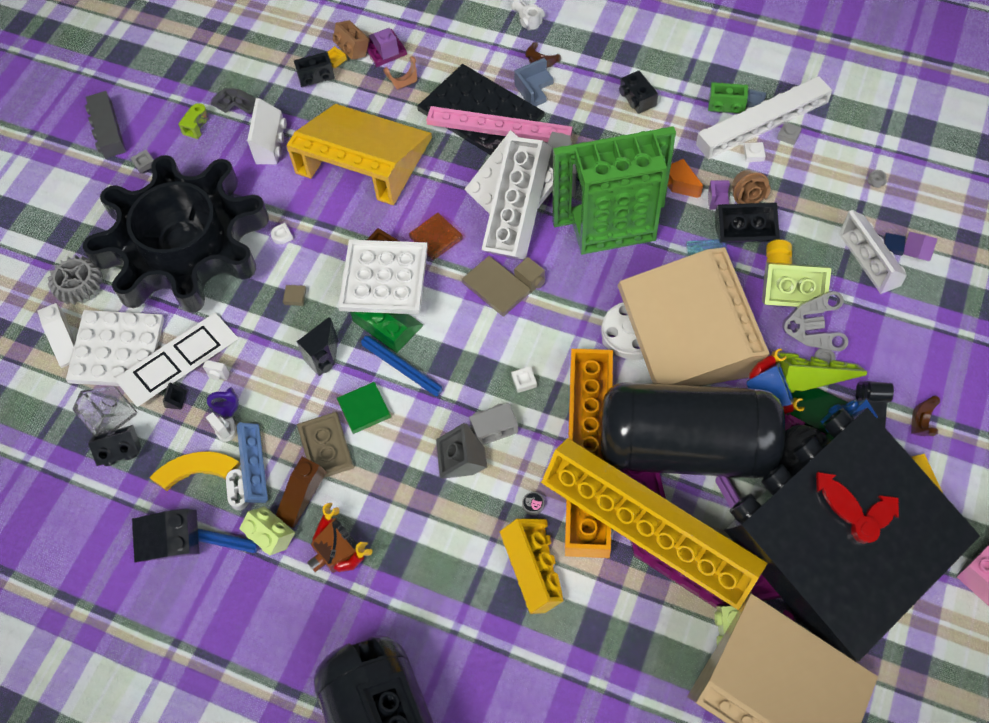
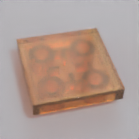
[409,213,463,260]

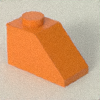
[668,159,703,198]

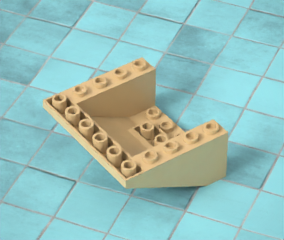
[617,247,770,386]
[687,593,878,723]

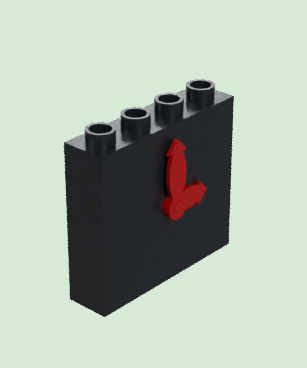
[724,408,980,662]

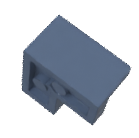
[514,58,554,106]

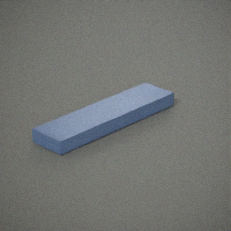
[237,422,268,503]

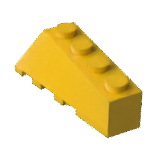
[499,519,564,614]

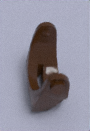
[526,42,561,68]
[911,396,940,436]

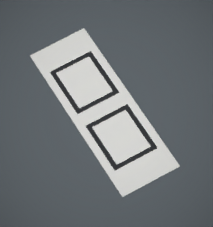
[114,313,239,407]

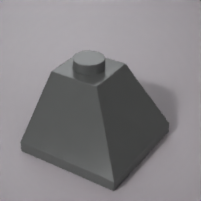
[436,423,487,479]

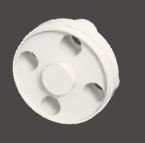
[601,302,643,361]

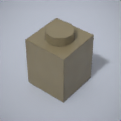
[514,257,545,293]

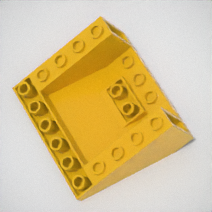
[286,104,432,206]

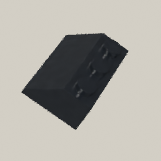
[714,202,780,243]

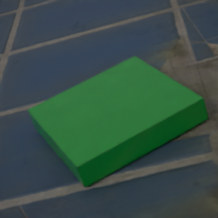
[337,382,391,434]

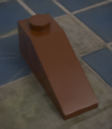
[276,456,327,529]

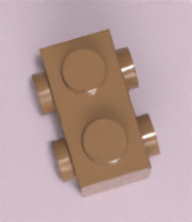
[333,20,369,60]

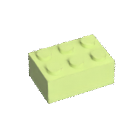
[762,262,832,307]

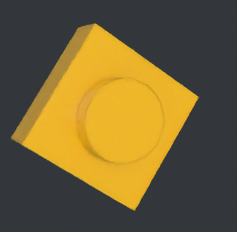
[327,46,347,69]

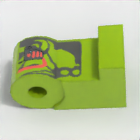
[179,103,209,139]

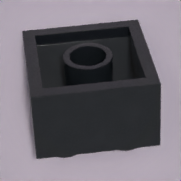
[296,317,338,376]

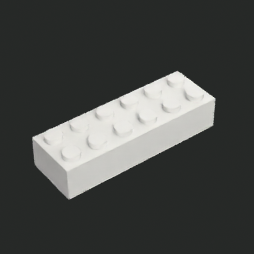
[482,136,552,260]

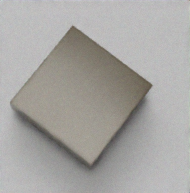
[283,285,306,306]

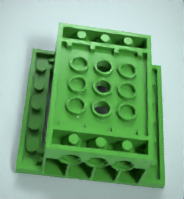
[552,126,676,255]

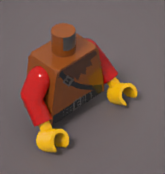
[307,503,373,573]

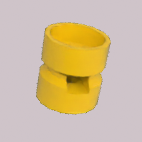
[766,240,792,264]

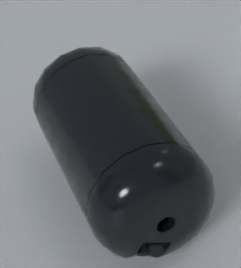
[601,382,785,479]
[314,636,434,723]

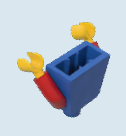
[746,349,805,414]

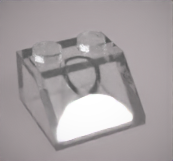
[72,386,138,436]

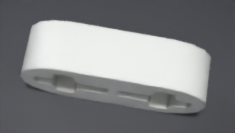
[226,469,249,510]

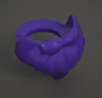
[207,387,239,417]

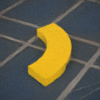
[149,452,240,491]

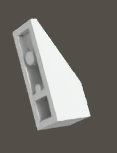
[37,303,75,368]

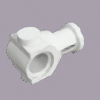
[511,0,545,31]

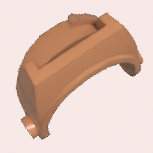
[383,56,417,90]

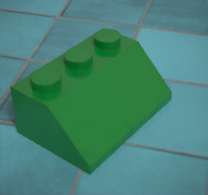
[350,312,423,353]

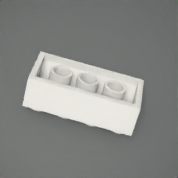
[839,210,907,294]

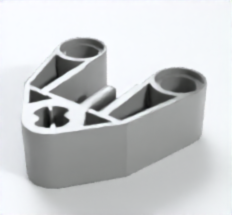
[782,291,848,351]

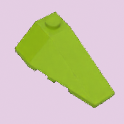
[776,352,867,393]

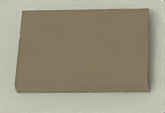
[462,256,531,317]
[297,411,354,478]

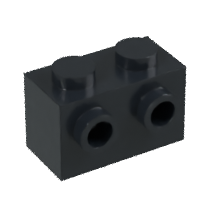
[293,51,335,87]
[619,70,658,114]
[88,425,141,466]

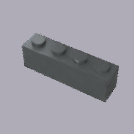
[85,91,126,159]

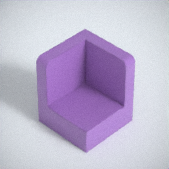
[708,180,730,210]
[903,232,937,261]

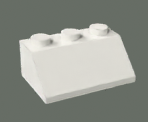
[247,98,287,164]

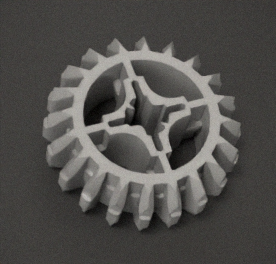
[47,255,103,305]

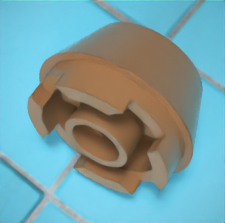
[732,170,771,204]

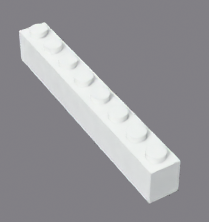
[696,76,832,160]

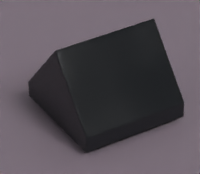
[163,383,187,410]

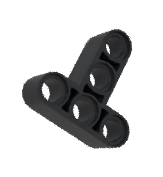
[856,381,894,427]

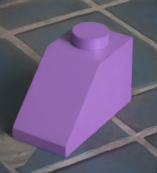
[369,28,399,60]

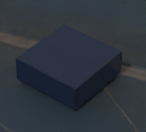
[884,233,906,256]

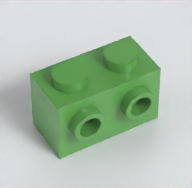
[708,82,748,113]

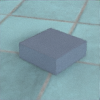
[746,89,766,108]

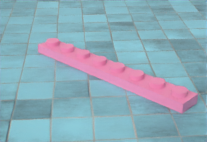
[426,106,573,142]

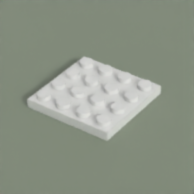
[464,130,553,214]
[338,240,428,314]
[66,310,164,386]

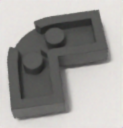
[210,88,256,114]

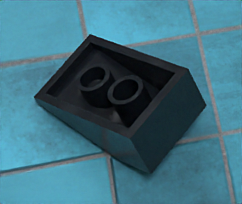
[132,509,200,563]

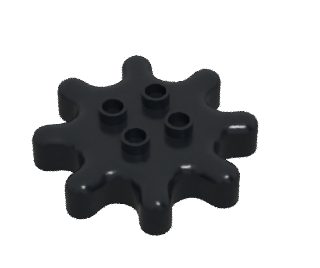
[83,155,269,313]

